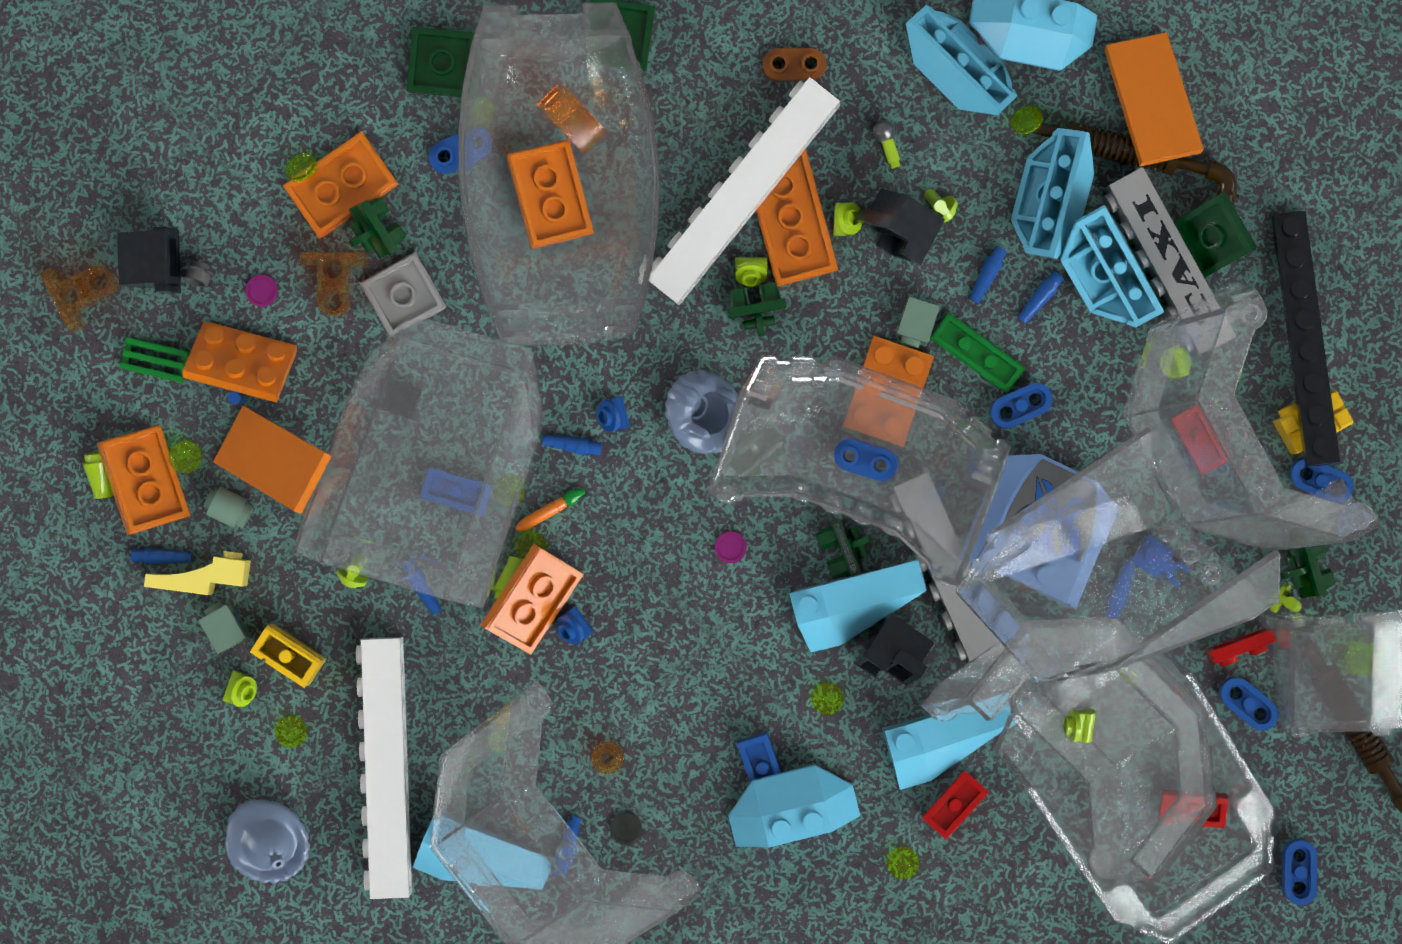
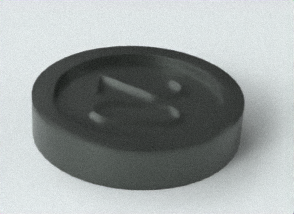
[610,812,642,845]

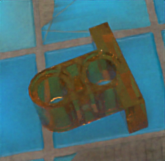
[536,83,608,155]
[300,252,368,318]
[40,266,119,333]

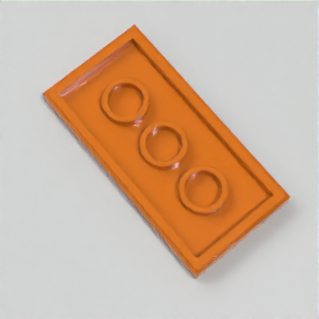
[1104,32,1204,166]
[756,149,838,287]
[213,406,332,514]

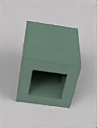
[895,296,940,348]
[198,601,251,654]

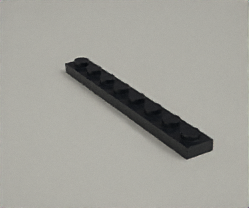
[1272,211,1340,467]

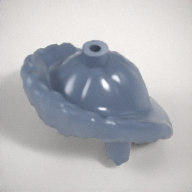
[665,370,746,454]
[225,799,310,884]

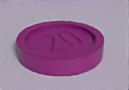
[245,275,278,307]
[715,531,747,563]

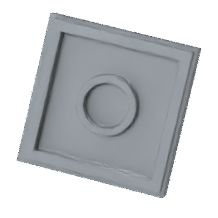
[360,252,447,339]

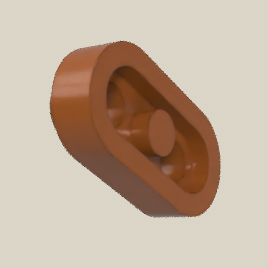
[762,48,827,82]

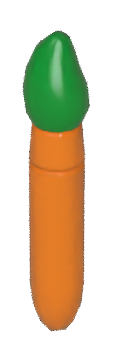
[515,488,585,532]

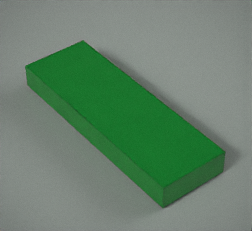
[930,312,1025,394]

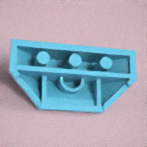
[969,0,1098,71]
[906,5,1017,115]
[1011,128,1094,259]
[1060,205,1164,328]
[728,764,860,848]

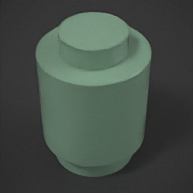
[203,486,254,529]

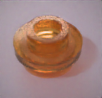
[591,741,623,774]

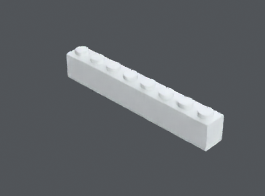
[647,77,840,305]
[356,637,412,899]

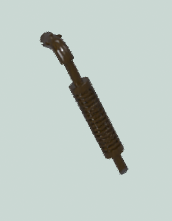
[1028,121,1239,206]
[1304,634,1402,814]

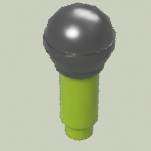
[873,120,901,169]

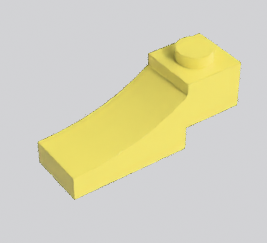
[144,551,251,595]

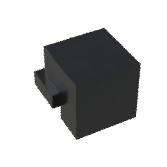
[855,189,945,265]
[117,226,181,294]
[854,613,934,686]

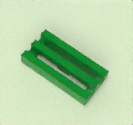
[119,337,190,383]

